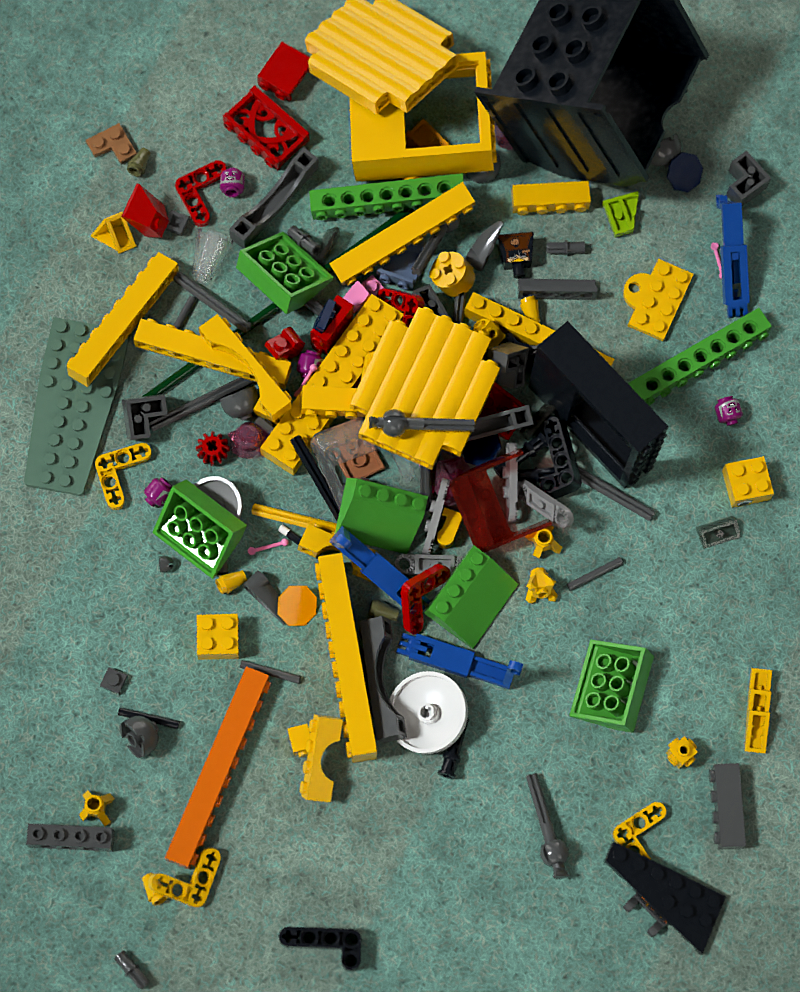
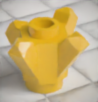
[525,524,562,558]
[526,567,558,604]
[79,791,114,826]

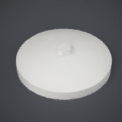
[389,671,468,754]

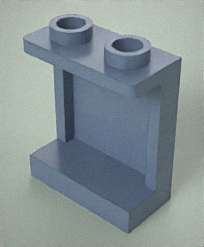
[376,241,427,290]

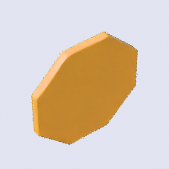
[278,585,317,626]

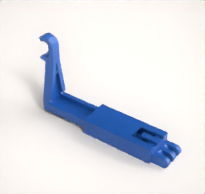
[716,194,750,318]
[329,526,431,611]
[396,633,523,689]

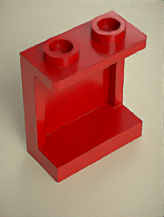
[257,42,310,102]
[310,295,354,355]

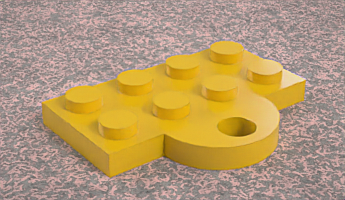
[623,259,694,341]

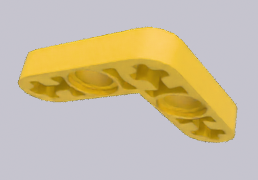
[95,443,152,510]
[613,802,666,859]
[148,848,221,907]

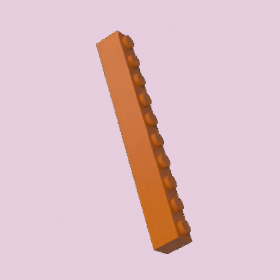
[165,666,271,869]

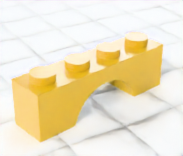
[297,524,379,582]
[300,714,343,802]

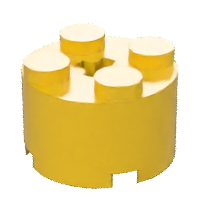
[429,251,475,297]

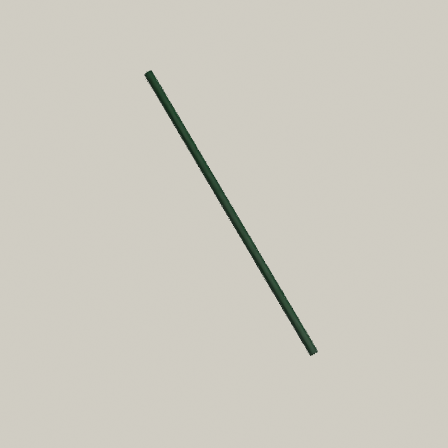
[141,195,425,397]

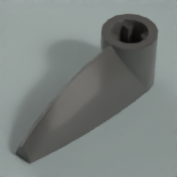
[465,220,504,272]
[243,570,285,625]

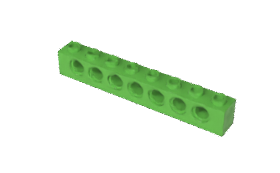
[309,173,464,221]
[628,308,772,406]

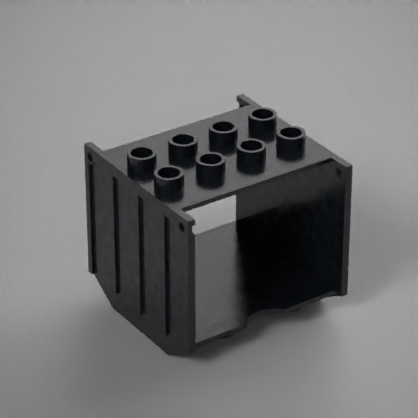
[474,0,709,187]

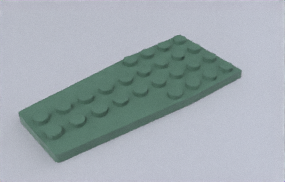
[24,317,130,496]

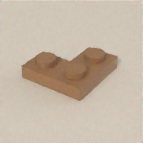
[85,123,137,164]

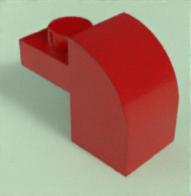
[264,327,305,360]

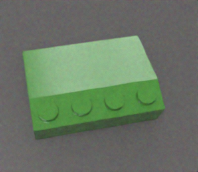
[236,232,334,314]
[335,478,428,554]
[152,479,247,579]
[424,545,518,649]
[569,639,654,733]

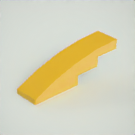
[744,667,772,753]

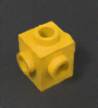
[472,319,506,348]
[666,736,698,769]

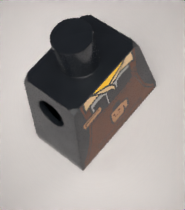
[496,232,534,279]

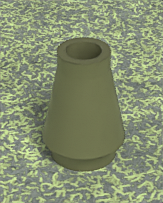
[127,148,151,177]
[368,600,399,621]

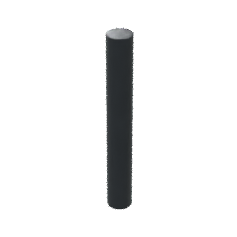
[118,707,180,729]

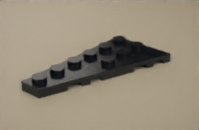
[604,841,726,955]

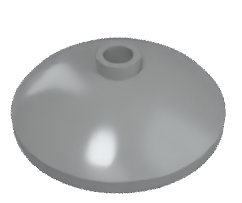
[194,476,243,519]

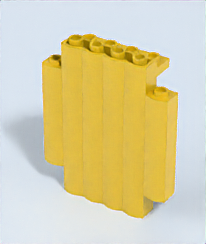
[305,0,459,114]
[350,307,500,470]

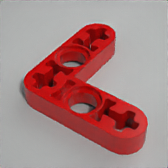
[175,160,227,227]
[377,288,424,326]
[401,563,450,635]

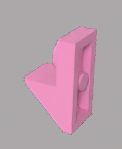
[343,275,384,313]

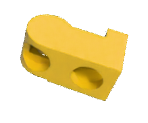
[436,507,463,549]

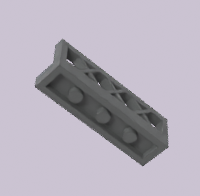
[518,278,597,300]

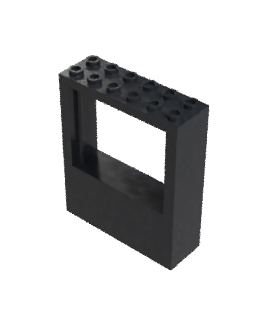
[528,321,669,488]

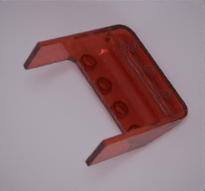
[450,448,552,552]

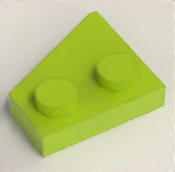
[602,191,639,237]

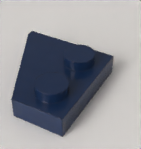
[312,299,336,333]

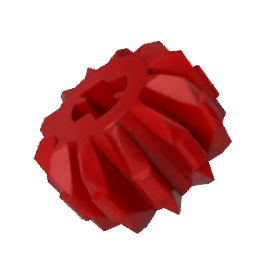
[196,431,230,466]

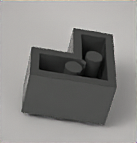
[726,150,771,206]
[485,342,529,389]
[122,394,168,440]

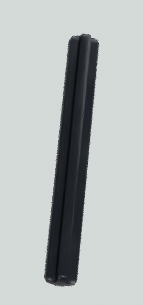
[290,435,341,521]

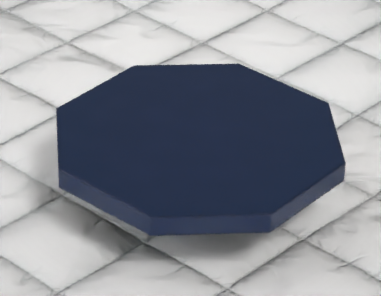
[667,152,703,192]
[463,434,502,467]

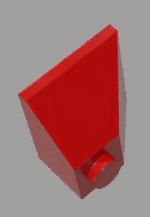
[121,184,169,238]

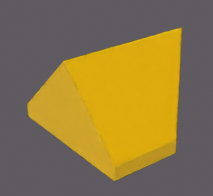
[91,211,136,254]

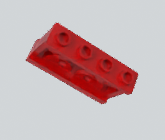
[223,85,310,170]

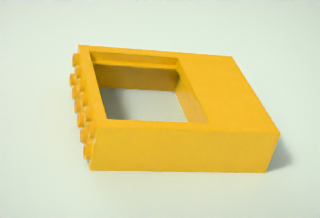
[350,52,497,182]

